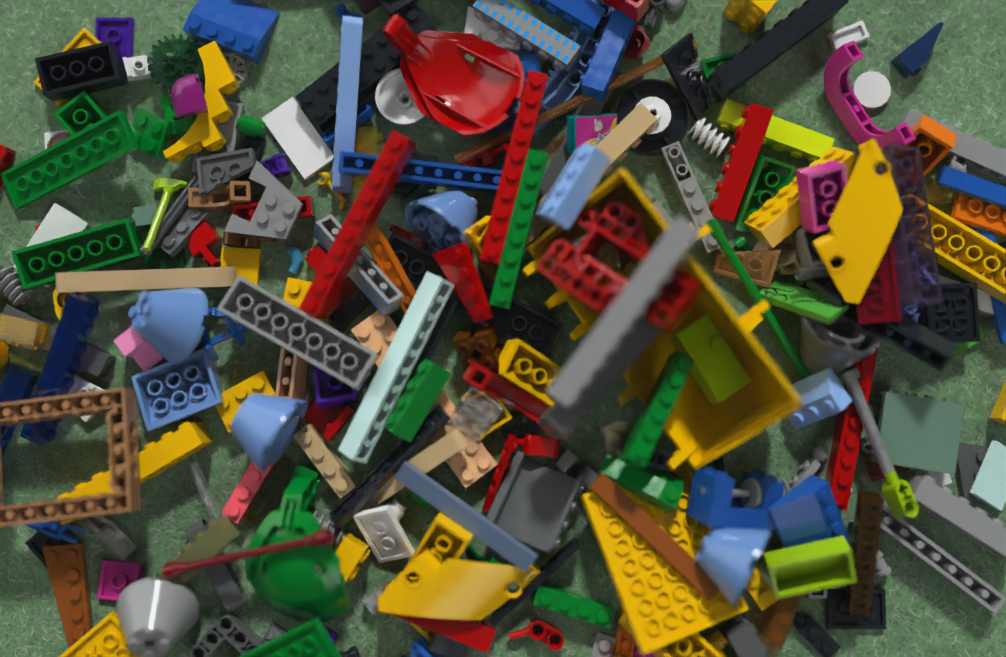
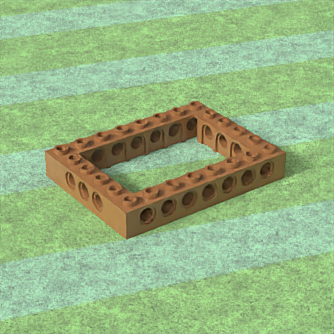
[0,388,141,527]

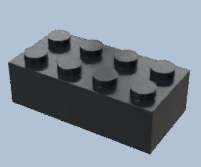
[35,41,128,102]

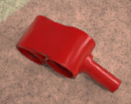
[459,143,509,168]
[505,434,560,458]
[508,618,564,650]

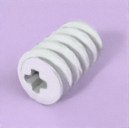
[687,118,730,158]

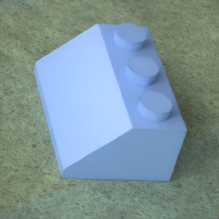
[787,367,852,430]

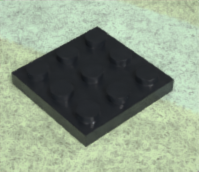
[921,283,980,343]

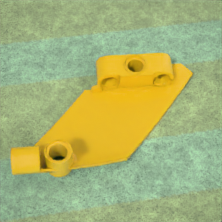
[813,138,903,304]
[378,549,541,620]

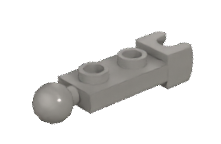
[788,446,829,491]

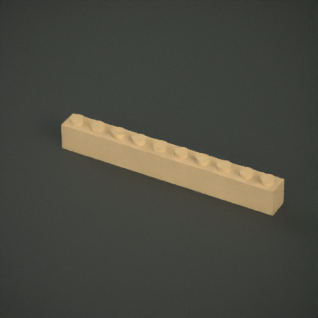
[523,103,657,256]

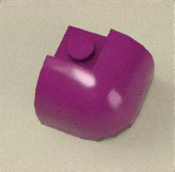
[171,74,208,120]

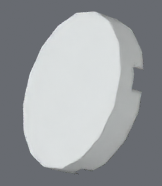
[852,71,891,110]

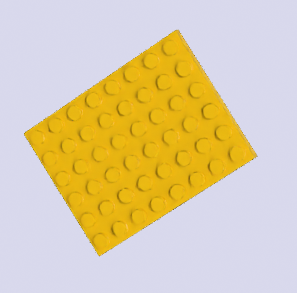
[581,461,748,654]

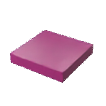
[97,559,143,601]

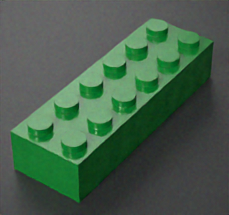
[11,218,145,289]

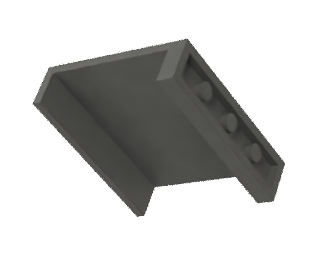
[486,451,585,555]

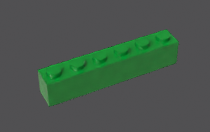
[619,350,695,469]

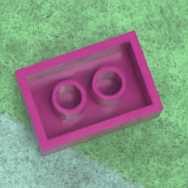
[796,160,847,233]

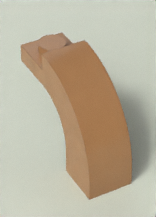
[188,181,251,210]

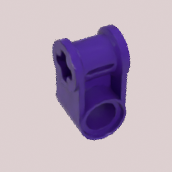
[260,153,293,179]

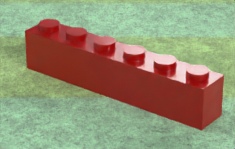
[708,103,774,222]
[377,582,497,653]

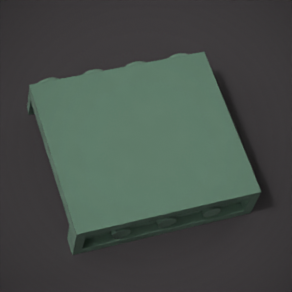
[869,389,964,475]

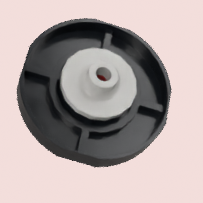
[613,79,690,156]

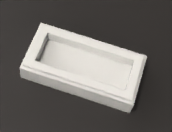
[826,20,870,53]

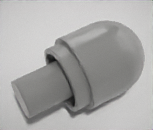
[666,0,686,12]

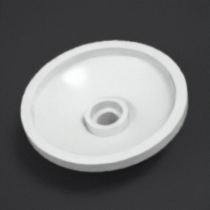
[375,68,425,125]

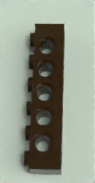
[844,490,884,616]

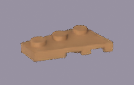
[713,250,781,288]

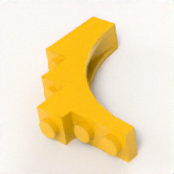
[163,40,241,163]

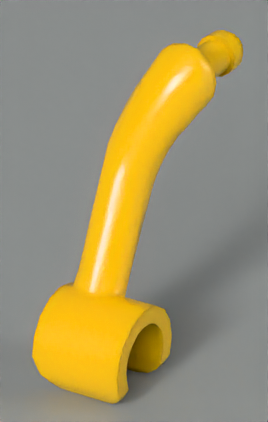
[317,172,347,210]

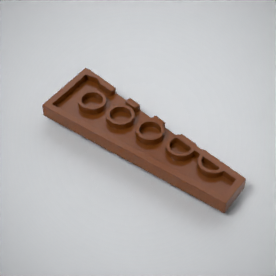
[42,542,93,648]

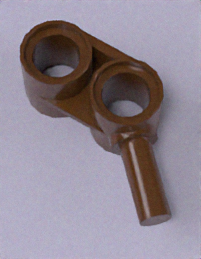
[222,225,277,249]

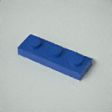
[320,102,375,148]

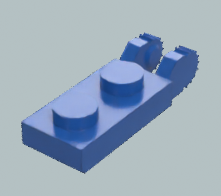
[24,520,84,544]

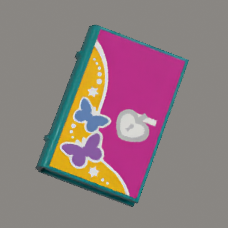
[567,113,617,153]

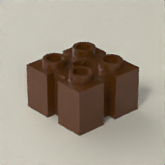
[452,323,504,372]

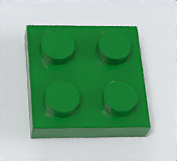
[131,107,173,158]

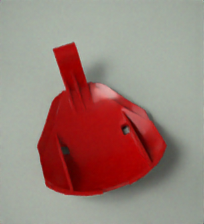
[382,14,524,135]

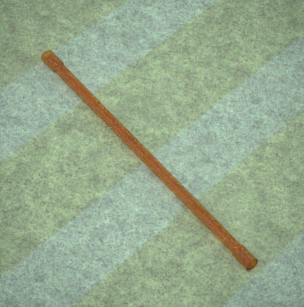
[453,40,698,165]

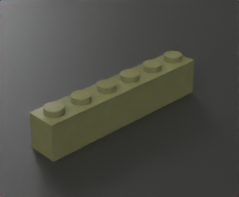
[152,516,240,585]

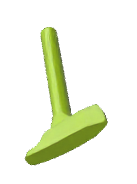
[143,178,188,252]

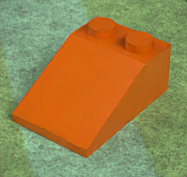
[886,114,957,185]

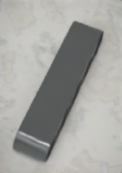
[185,518,249,612]

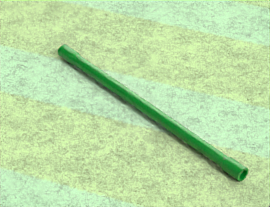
[705,218,811,379]

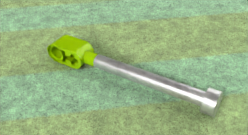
[837,368,919,518]

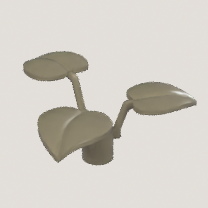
[600,422,665,483]

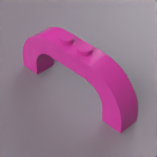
[824,41,916,153]

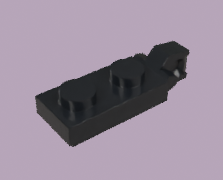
[791,610,841,657]

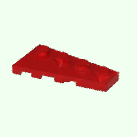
[432,242,494,323]
[482,433,518,512]

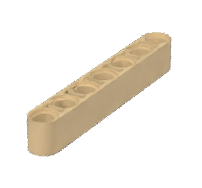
[360,427,469,511]

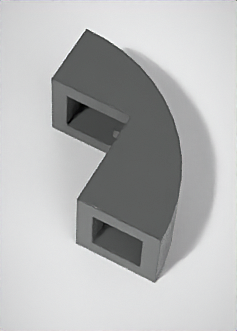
[556,449,599,492]

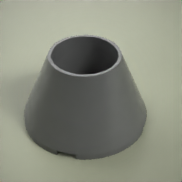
[800,315,879,375]

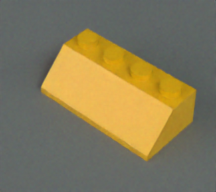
[499,339,564,406]

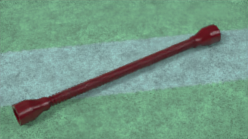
[162,528,333,579]

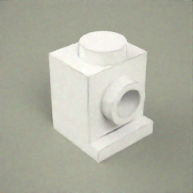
[122,55,154,82]

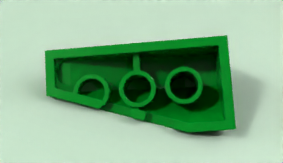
[734,154,796,234]
[598,455,683,513]

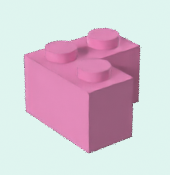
[113,327,166,372]

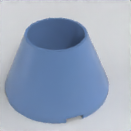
[230,393,307,472]

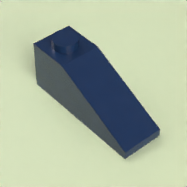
[890,21,943,79]

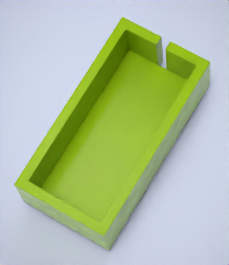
[763,535,857,600]

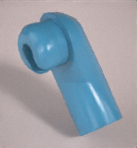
[286,246,304,275]

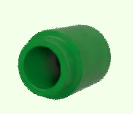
[235,114,265,138]

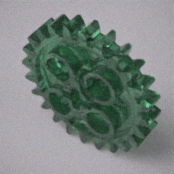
[147,34,205,93]

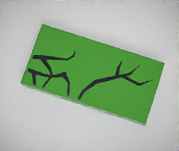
[760,279,849,324]

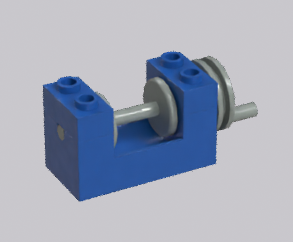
[687,465,790,530]

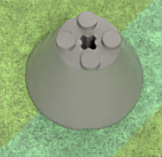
[116,578,199,657]

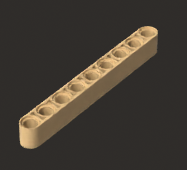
[55,267,237,293]

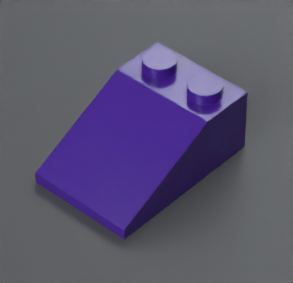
[312,365,359,409]

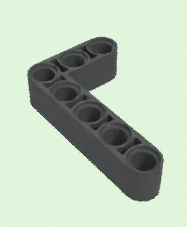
[188,612,265,657]

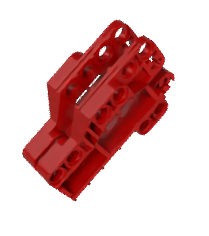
[539,202,703,333]

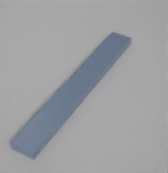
[394,461,537,573]

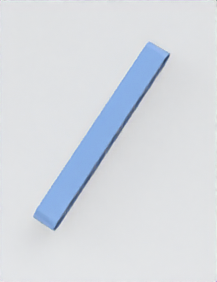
[331,15,363,194]

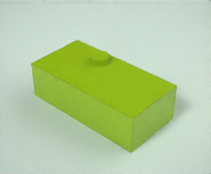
[668,314,751,405]

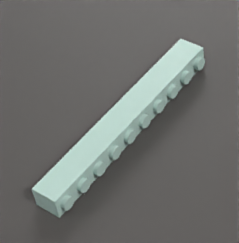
[338,271,454,464]

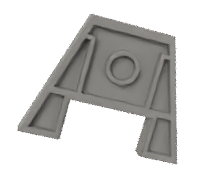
[224,161,303,239]

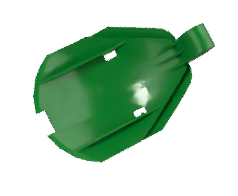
[245,477,350,622]

